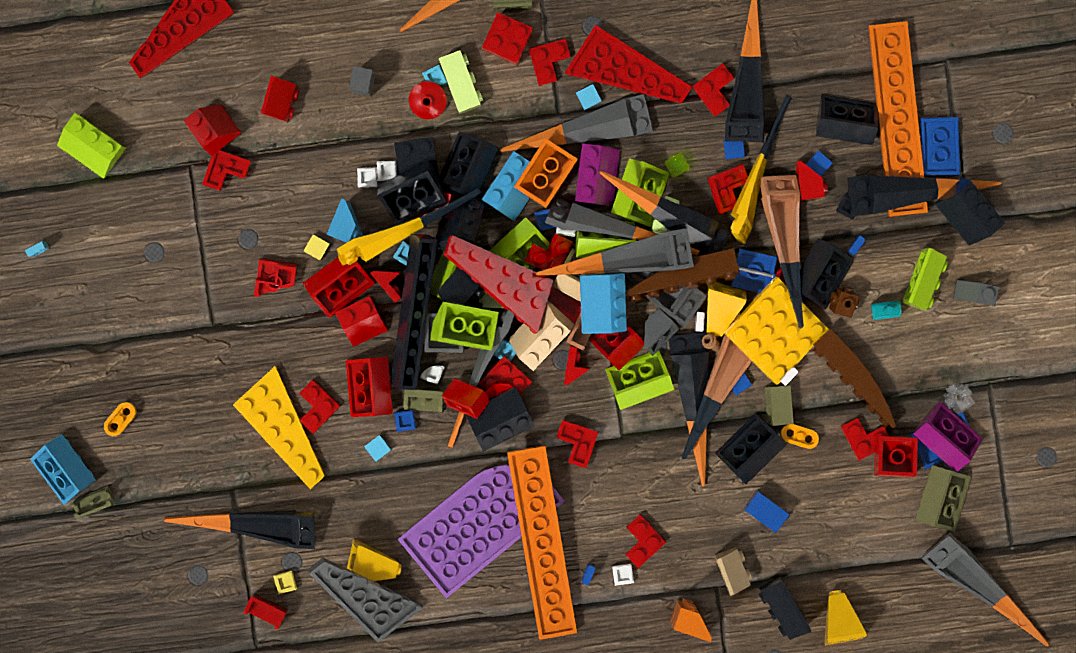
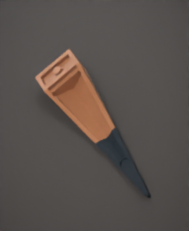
[759,175,804,329]
[682,313,752,460]

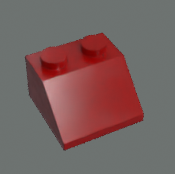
[260,76,300,123]
[183,104,242,156]
[335,296,388,347]
[589,324,644,370]
[874,436,918,478]

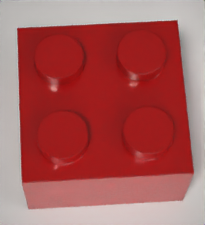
[482,12,533,66]

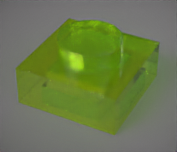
[664,152,690,179]

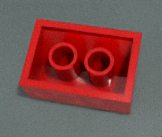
[302,256,375,318]
[345,357,393,417]

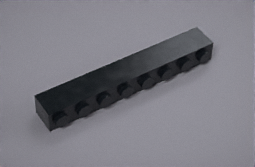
[390,234,437,390]

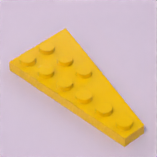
[233,366,325,489]

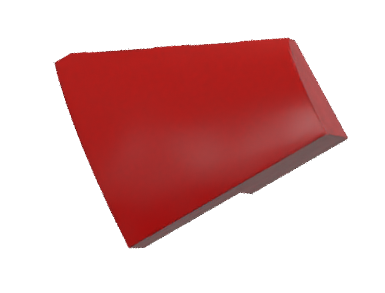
[254,258,298,297]

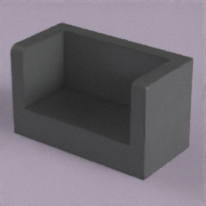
[349,66,376,97]

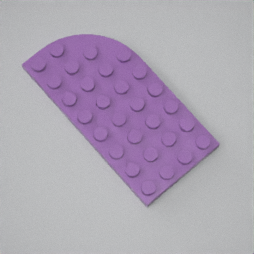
[398,465,565,598]

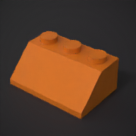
[514,138,578,209]
[670,598,712,642]

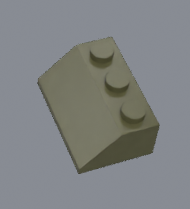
[916,465,971,532]

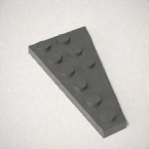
[308,558,423,643]

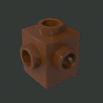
[829,286,859,318]

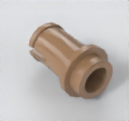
[702,334,722,353]

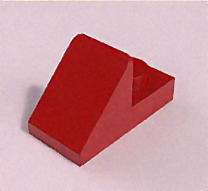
[370,271,402,303]
[564,346,590,385]

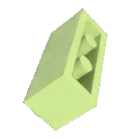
[439,50,483,114]

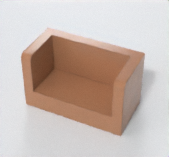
[566,313,591,350]

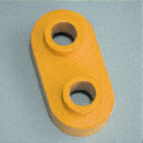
[104,402,137,436]
[780,424,819,449]

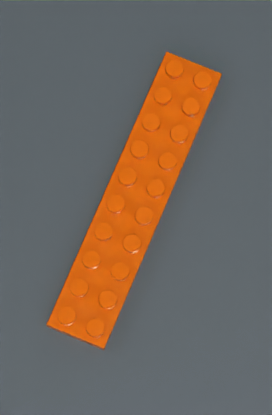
[868,21,928,217]
[507,445,577,640]

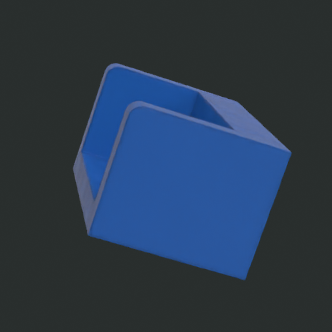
[743,491,789,533]

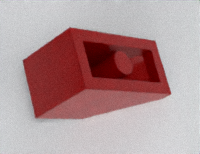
[795,161,827,201]

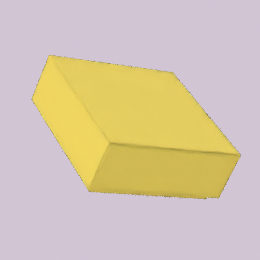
[304,235,330,261]
[273,570,298,594]

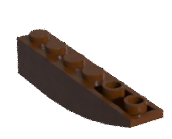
[625,248,740,302]
[813,328,896,428]

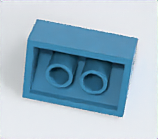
[482,151,530,222]
[327,198,362,243]
[580,273,627,334]
[30,434,96,505]

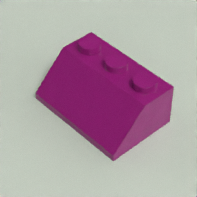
[575,143,620,207]
[913,401,983,472]

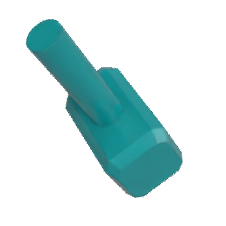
[870,301,902,320]

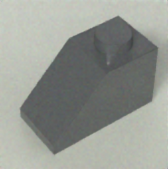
[953,280,999,306]
[644,308,679,356]

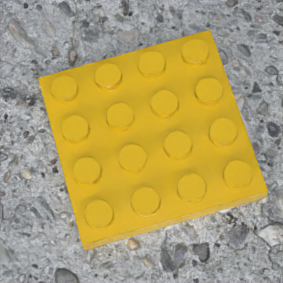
[724,277,828,385]

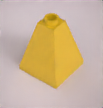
[707,282,747,338]
[347,539,401,581]
[824,590,867,645]

